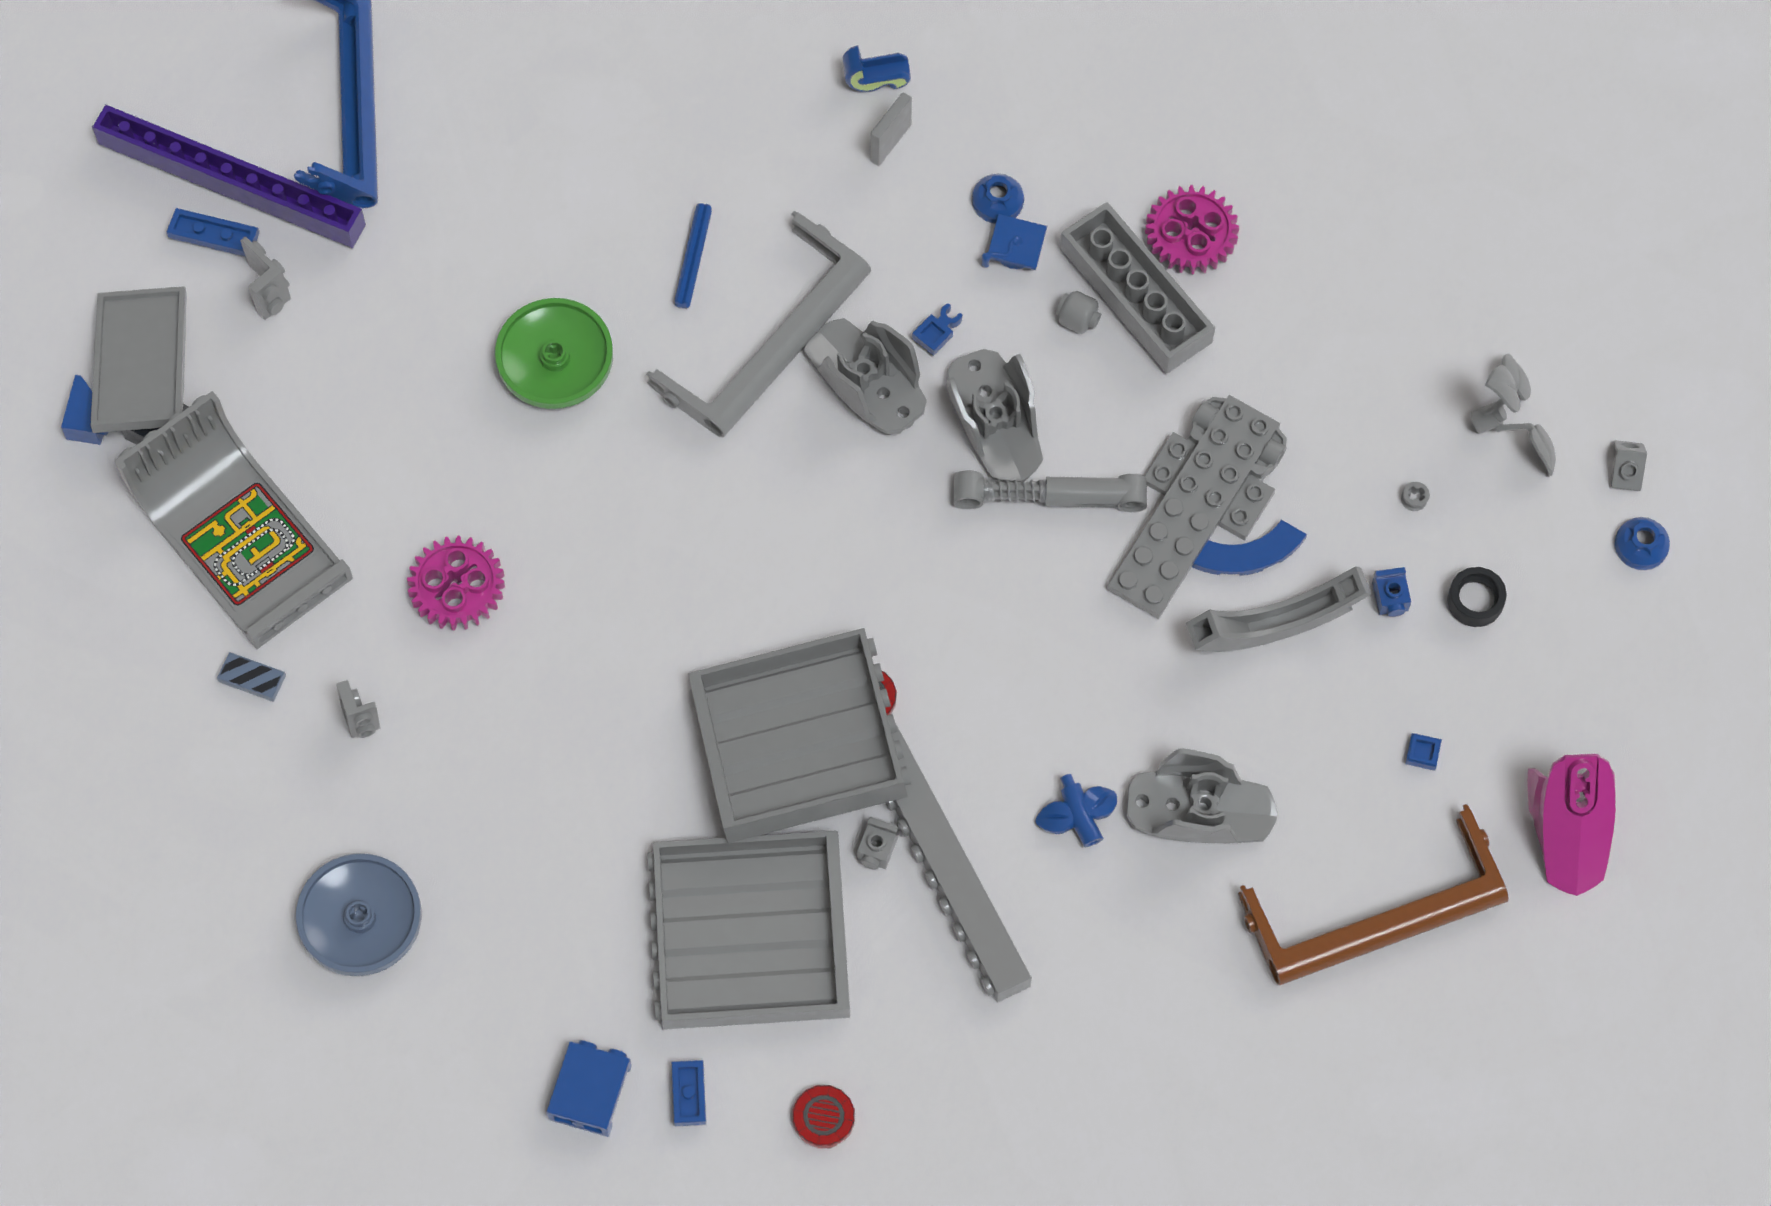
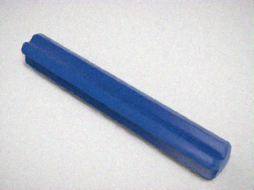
[674,203,712,309]

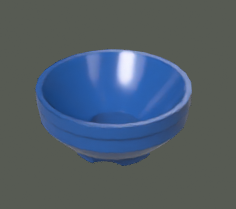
[972,174,1024,224]
[1615,517,1670,570]

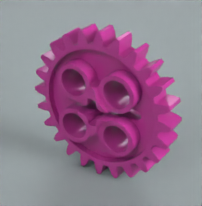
[1145,185,1240,274]
[407,535,505,631]

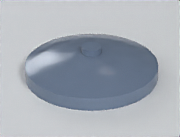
[296,854,422,976]

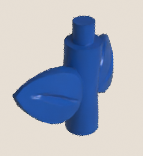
[1035,774,1117,847]

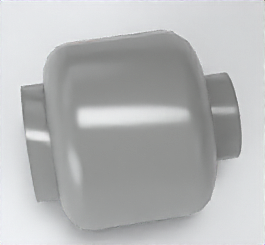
[1056,291,1101,334]

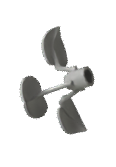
[1471,354,1556,477]

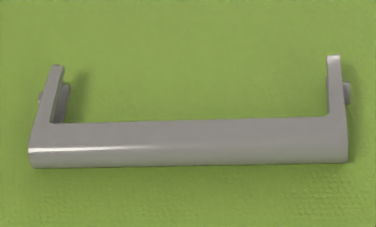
[646,211,871,438]

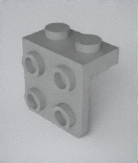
[240,237,291,320]

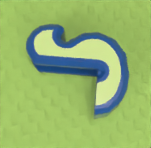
[842,45,911,92]

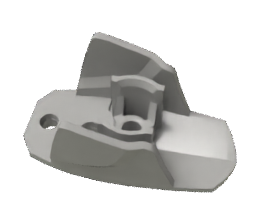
[804,318,927,434]
[946,349,1043,482]
[1127,748,1278,843]

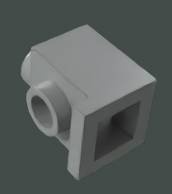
[857,817,899,869]

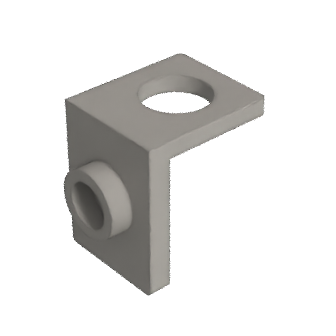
[1611,440,1647,491]

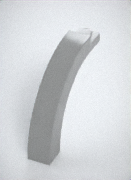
[1186,566,1372,652]

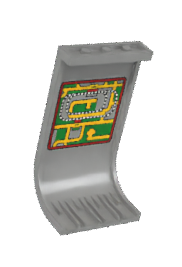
[115,391,353,649]

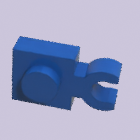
[912,303,963,356]

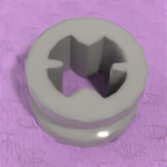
[1401,482,1430,511]

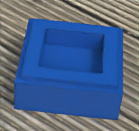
[1405,733,1442,771]

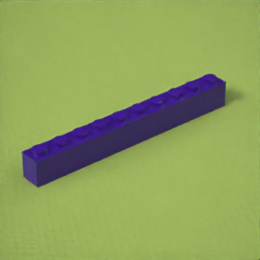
[92,104,366,248]

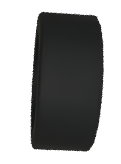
[1447,567,1507,627]

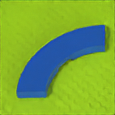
[1192,519,1307,576]

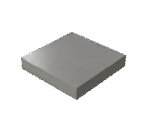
[871,92,912,166]

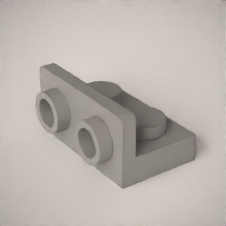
[336,680,380,738]

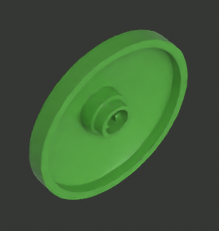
[495,298,613,409]

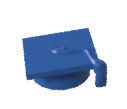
[981,214,1047,270]

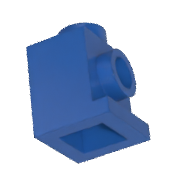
[1372,567,1411,617]

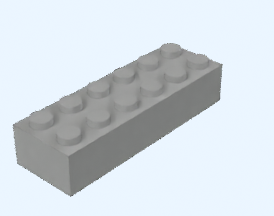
[1060,202,1215,374]

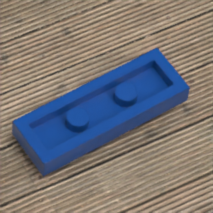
[166,208,260,257]

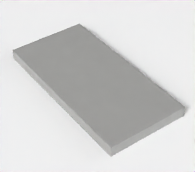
[91,286,187,433]

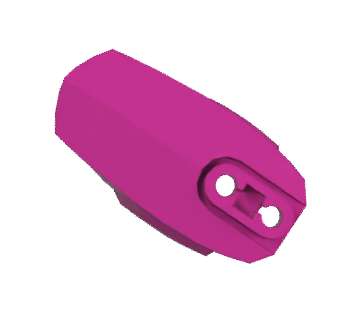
[1527,754,1616,896]

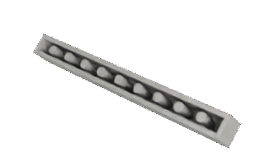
[886,723,1032,1003]

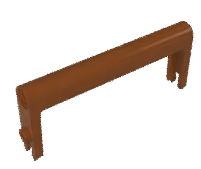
[1238,804,1509,986]

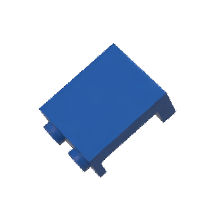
[547,1040,632,1137]

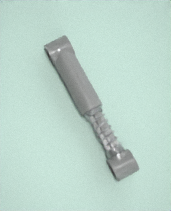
[954,470,1147,513]

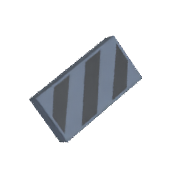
[217,652,286,702]

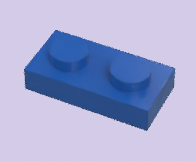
[672,1060,706,1126]

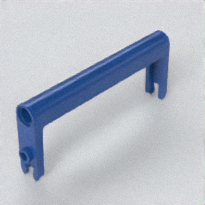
[294,0,378,208]

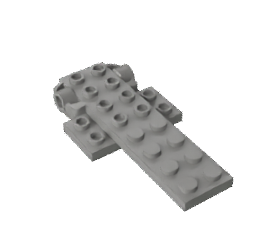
[1108,395,1287,619]

